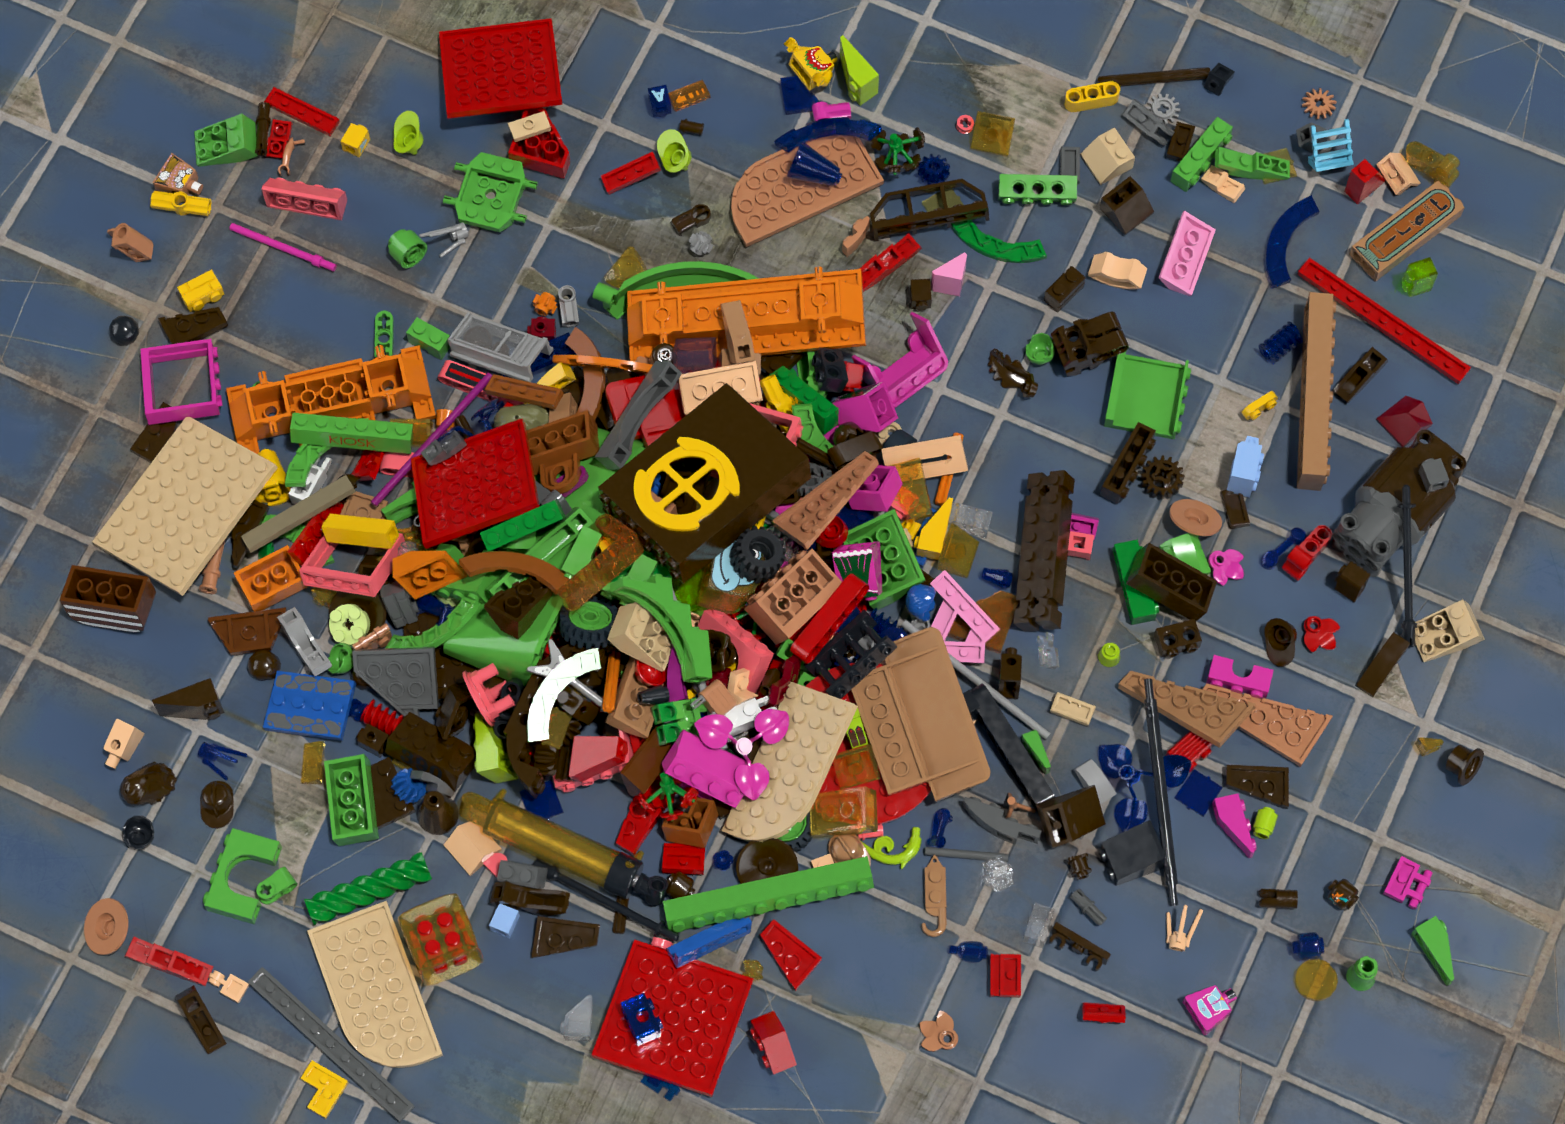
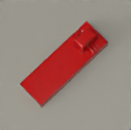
[601,151,661,195]

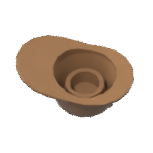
[829,831,871,865]

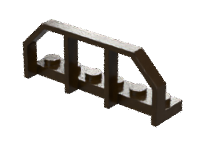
[870,179,990,242]

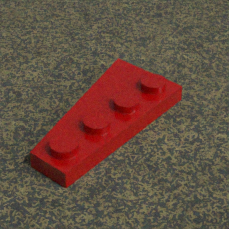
[287,501,344,567]

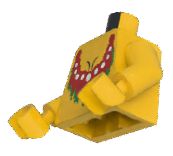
[784,37,837,91]

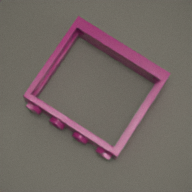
[140,339,223,425]

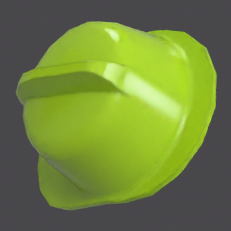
[393,111,424,155]
[657,129,692,173]

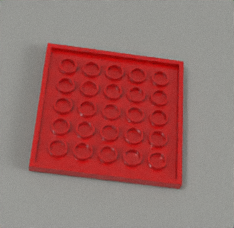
[439,18,563,119]
[411,418,540,549]
[591,939,754,1097]

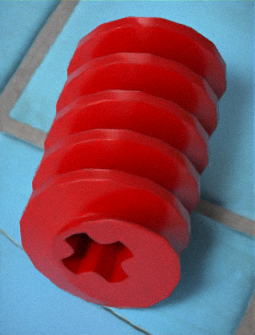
[360,699,404,736]

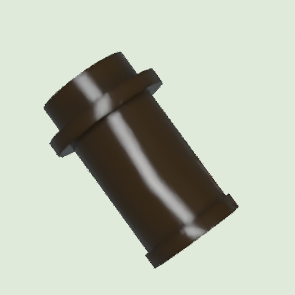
[679,118,704,136]

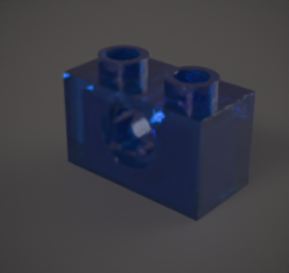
[620,993,663,1046]

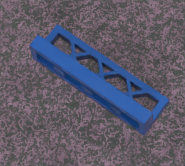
[667,917,752,968]

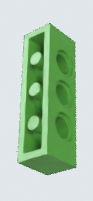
[998,174,1077,205]

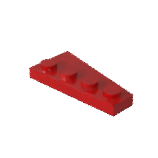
[616,775,678,855]

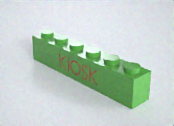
[290,413,413,454]

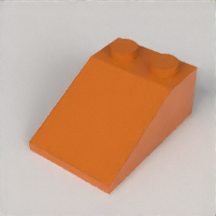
[392,551,467,599]

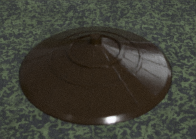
[329,591,386,636]
[736,838,798,884]

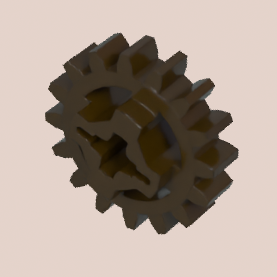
[1140,455,1185,499]

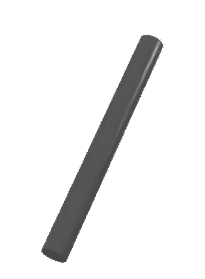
[925,847,1008,862]

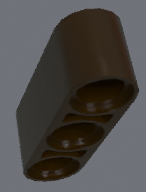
[827,431,883,470]

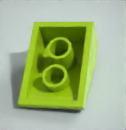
[839,35,879,106]

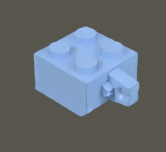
[1227,436,1264,498]

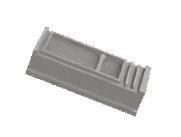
[448,312,554,382]

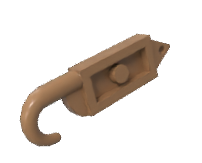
[922,855,947,937]

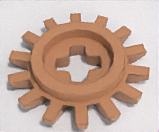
[1302,88,1336,119]

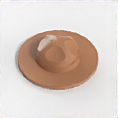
[1169,499,1222,536]
[84,898,128,955]

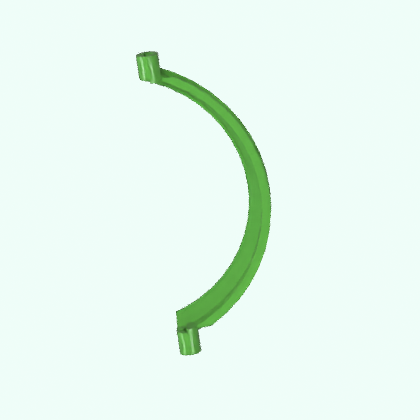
[593,261,828,398]

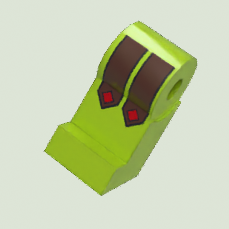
[846,708,869,751]

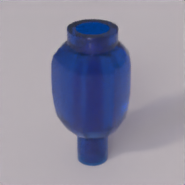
[949,941,988,962]

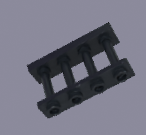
[804,610,897,699]

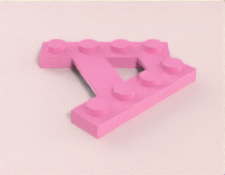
[930,570,1000,664]

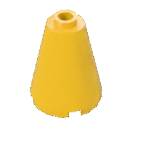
[254,449,292,506]

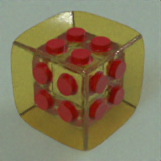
[398,893,484,986]

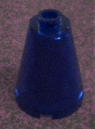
[787,142,842,186]

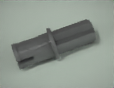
[1070,888,1107,925]

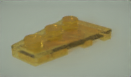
[890,458,933,521]

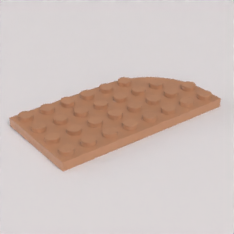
[731,119,884,247]

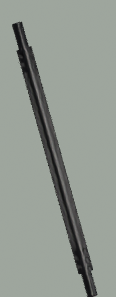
[1144,678,1178,906]

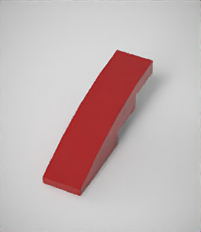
[859,233,922,292]
[124,936,214,986]

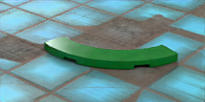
[951,220,1047,263]

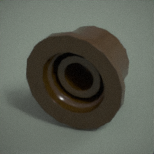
[1446,745,1484,786]

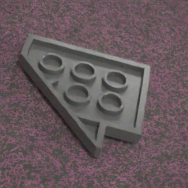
[352,647,439,717]

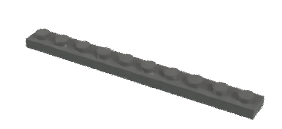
[248,967,415,1122]

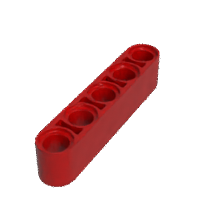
[790,574,869,664]

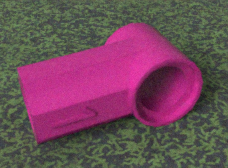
[812,102,851,127]

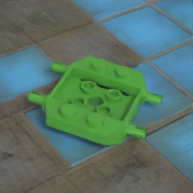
[443,152,538,232]

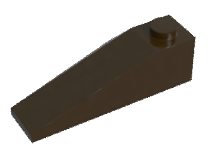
[484,573,565,639]

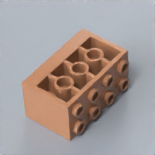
[744,549,842,645]

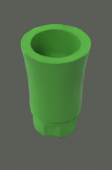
[1346,956,1378,991]

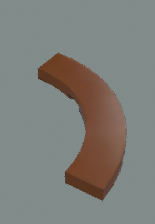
[565,327,605,420]
[459,551,574,595]

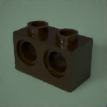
[1154,619,1202,658]

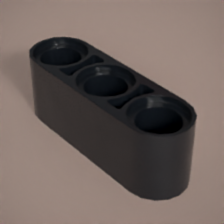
[494,678,524,739]

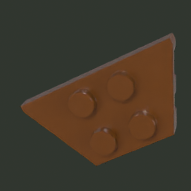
[208,607,287,656]

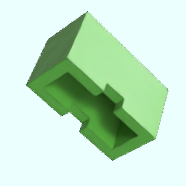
[406,317,450,360]

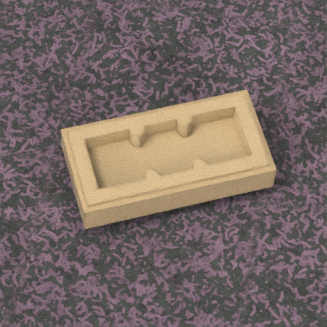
[508,111,551,142]
[1050,692,1096,726]

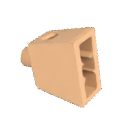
[103,719,145,769]

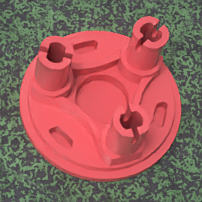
[462,663,515,727]

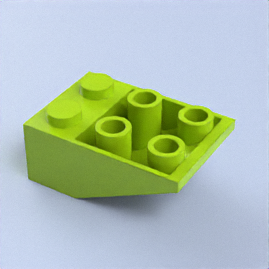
[474,713,518,784]

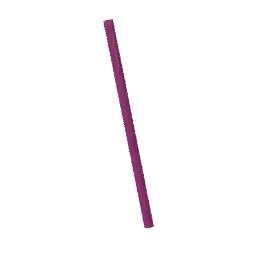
[370,372,492,507]

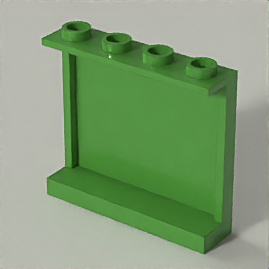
[1104,351,1191,439]

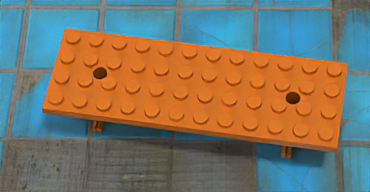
[627,266,866,363]

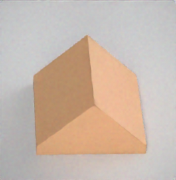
[444,819,502,876]

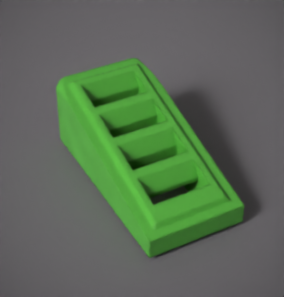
[1021,730,1051,774]

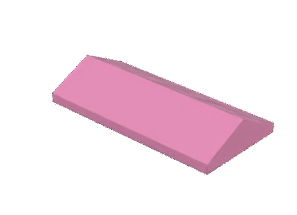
[1159,211,1216,296]

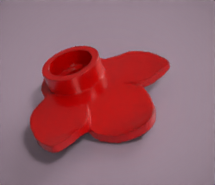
[1304,616,1340,652]

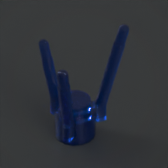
[198,742,247,780]

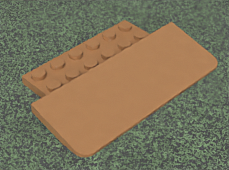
[851,627,991,802]

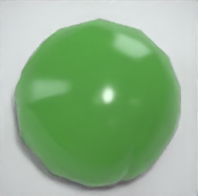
[1026,333,1055,365]
[327,643,353,674]

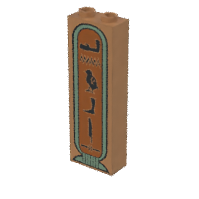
[1349,181,1465,282]

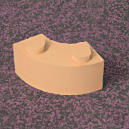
[1088,252,1147,289]

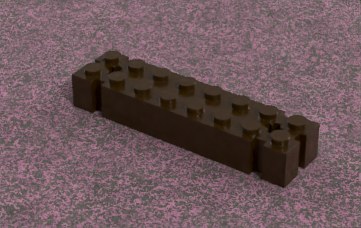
[1014,470,1075,632]

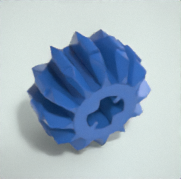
[391,768,427,804]

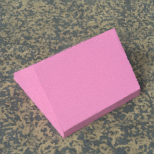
[931,252,967,297]

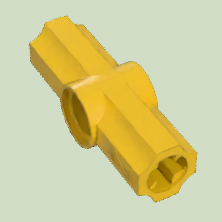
[150,191,212,216]
[760,374,793,432]

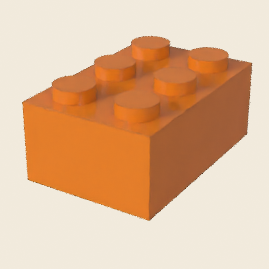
[234,545,309,612]

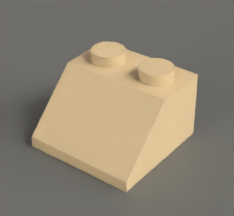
[1080,128,1135,185]

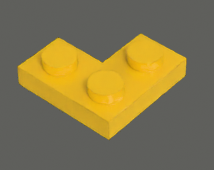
[300,1060,349,1119]

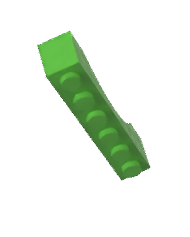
[485,507,593,597]

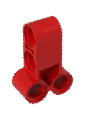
[1282,525,1332,581]

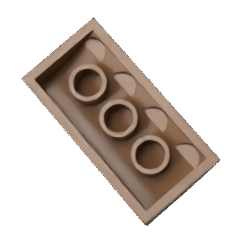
[605,656,667,738]

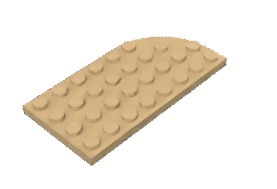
[722,682,858,842]
[307,901,443,1068]

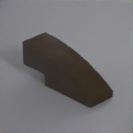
[1333,347,1388,403]
[1356,632,1410,697]

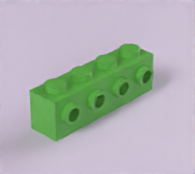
[1170,117,1233,192]

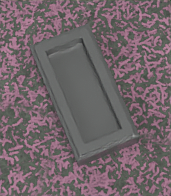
[1060,146,1080,184]

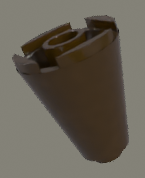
[417,791,459,835]

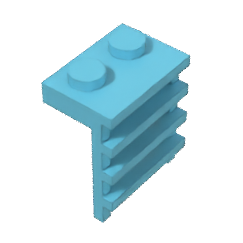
[1308,119,1354,172]

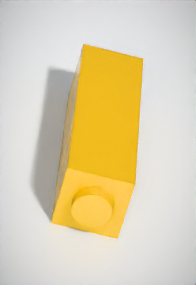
[322,514,399,549]

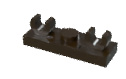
[1049,922,1111,971]

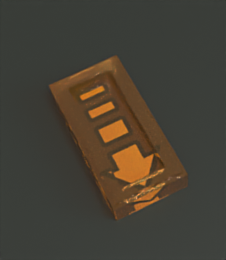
[668,80,711,112]

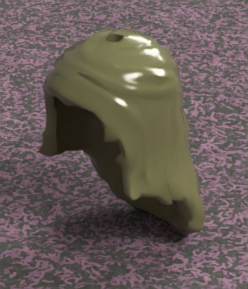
[494,404,549,430]

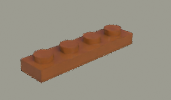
[485,374,564,409]

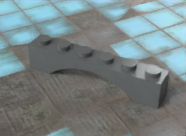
[595,361,682,469]

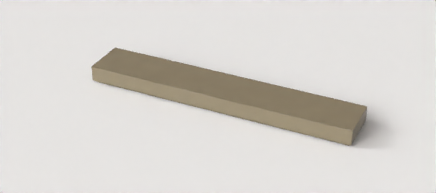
[241,475,356,553]

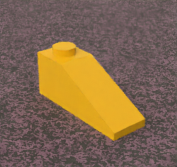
[914,497,953,560]

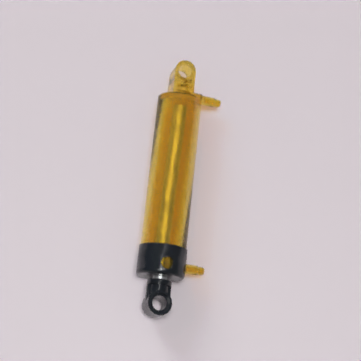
[459,789,668,905]

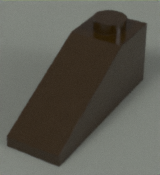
[176,985,227,1054]

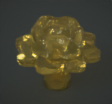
[742,959,763,980]

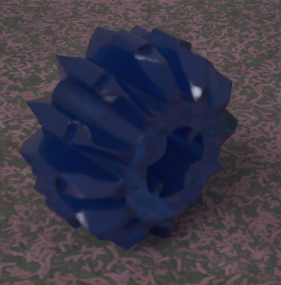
[918,153,950,185]

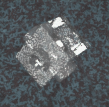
[982,855,1014,892]

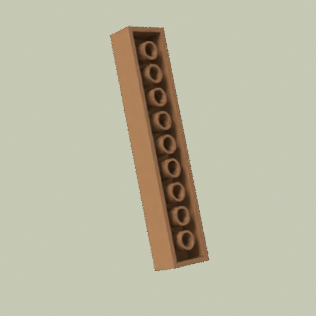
[1297,292,1336,491]

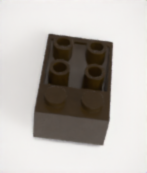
[1036,785,1106,848]

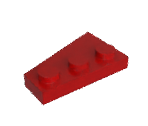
[760,919,822,992]

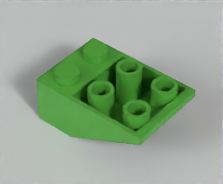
[194,114,258,167]

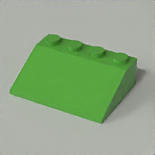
[844,509,926,611]

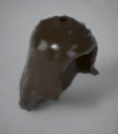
[120,761,177,806]

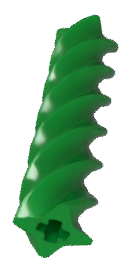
[304,852,432,926]

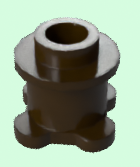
[1067,853,1092,880]

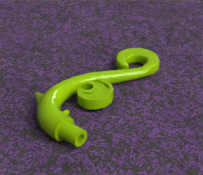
[861,827,922,869]

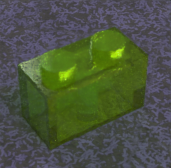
[1401,257,1438,297]

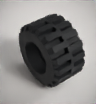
[730,526,786,583]

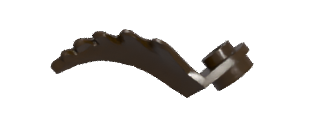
[988,348,1038,398]

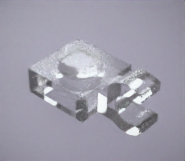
[1037,632,1059,670]

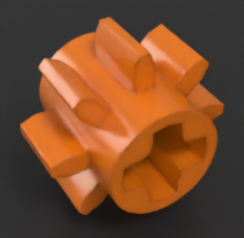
[532,292,557,316]

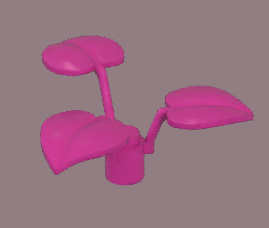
[694,709,789,800]

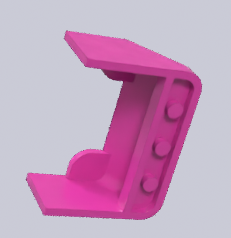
[852,312,948,408]

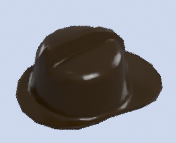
[1264,618,1297,667]
[200,781,234,829]

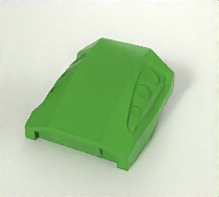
[1159,533,1211,575]

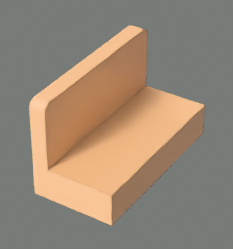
[1376,152,1421,195]

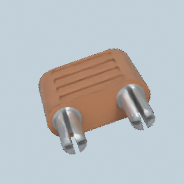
[690,679,737,715]

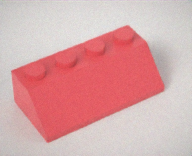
[261,178,347,220]

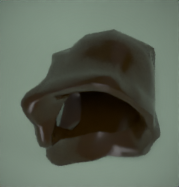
[707,629,737,672]

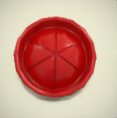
[816,516,848,548]
[635,660,668,686]

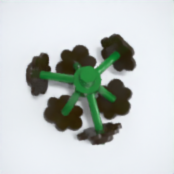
[870,127,925,175]

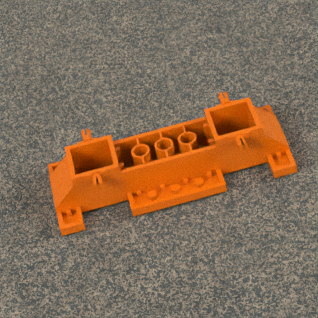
[226,345,436,454]

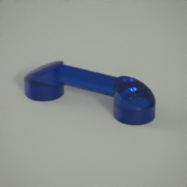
[1261,527,1306,570]

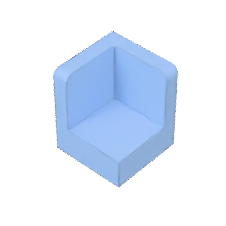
[489,904,520,939]

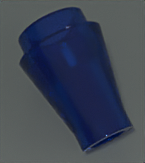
[981,568,1013,589]

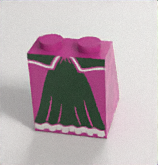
[831,382,898,432]
[832,541,882,600]

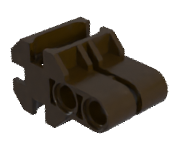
[1051,311,1129,376]

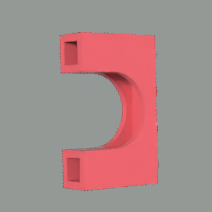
[697,607,774,693]

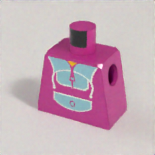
[1183,985,1237,1036]

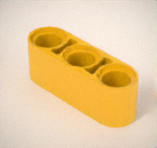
[1064,81,1120,112]

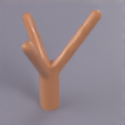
[1006,793,1036,818]

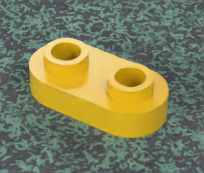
[1242,391,1278,420]

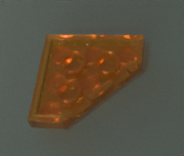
[948,591,1018,653]

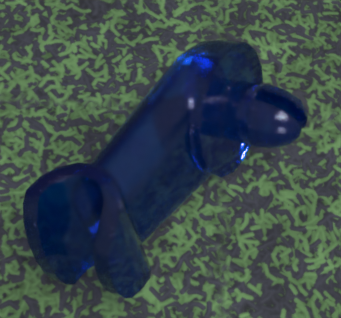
[417,594,455,621]
[927,808,953,848]

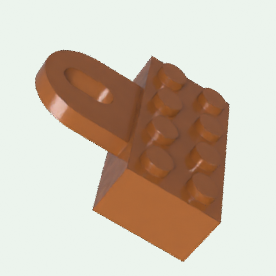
[526,410,599,494]

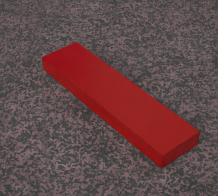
[264,87,340,137]

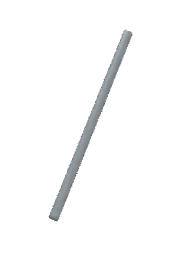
[901,620,1051,740]

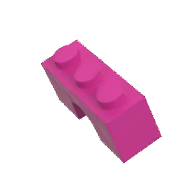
[1206,655,1274,699]

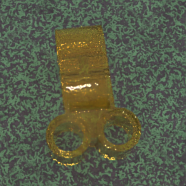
[1406,141,1460,188]

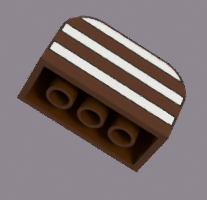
[60,565,156,633]

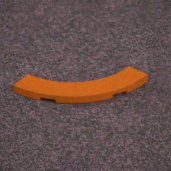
[552,355,653,374]

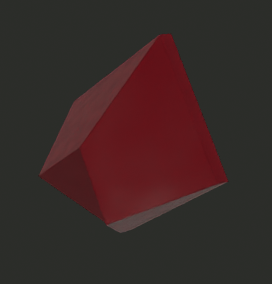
[1376,396,1433,447]

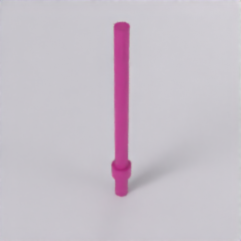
[230,223,337,272]

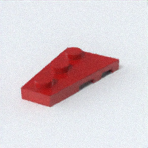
[351,450,385,481]

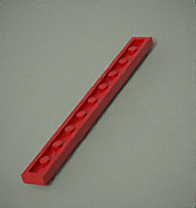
[1297,257,1471,385]

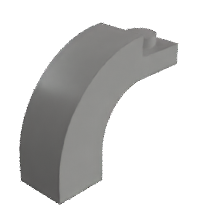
[277,607,332,676]

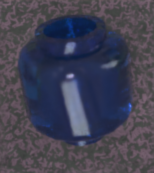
[1292,932,1324,961]

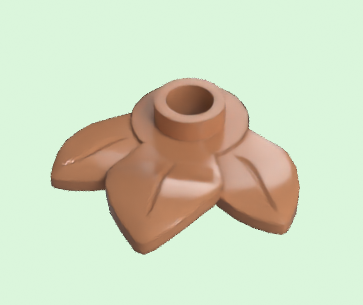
[920,1011,958,1051]

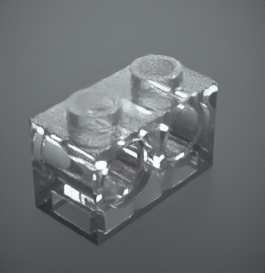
[948,502,993,539]

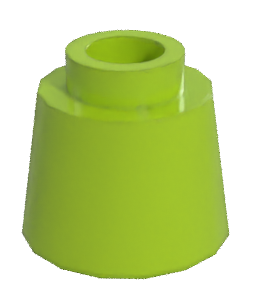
[1098,643,1121,667]

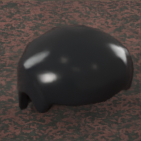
[109,316,139,345]
[123,816,154,850]

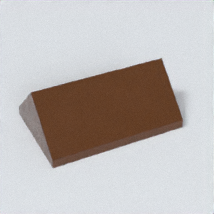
[620,726,675,796]

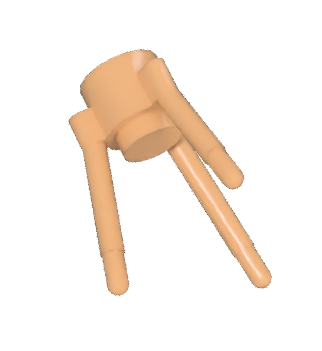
[1166,905,1203,951]

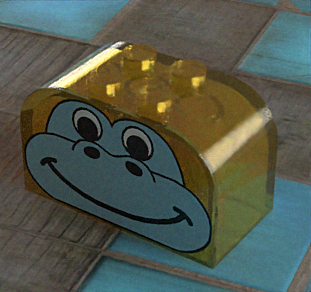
[697,528,765,614]

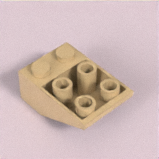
[1415,600,1485,662]
[607,602,673,672]

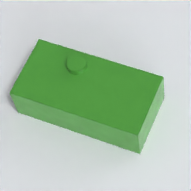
[324,754,379,846]

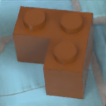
[662,797,719,848]

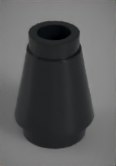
[637,685,670,705]

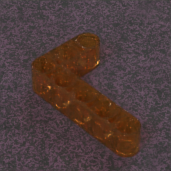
[558,514,644,611]

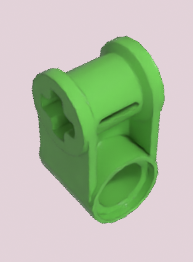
[256,867,298,905]

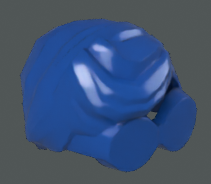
[905,584,936,621]

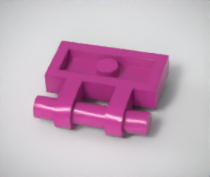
[1383,856,1433,910]

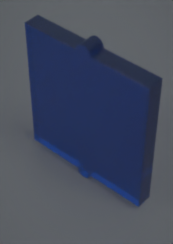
[1175,769,1223,817]
[519,780,564,825]

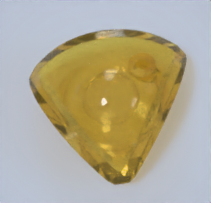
[604,246,647,289]

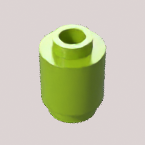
[1252,807,1278,839]

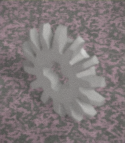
[1146,94,1180,125]

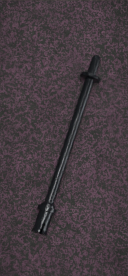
[1397,484,1417,646]
[532,858,679,941]

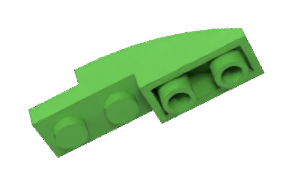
[1215,147,1290,180]

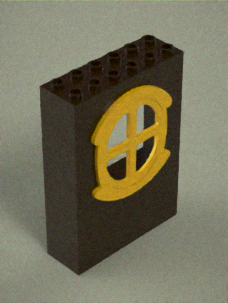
[598,383,811,584]

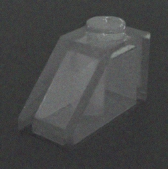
[1023,902,1055,948]
[560,995,593,1042]

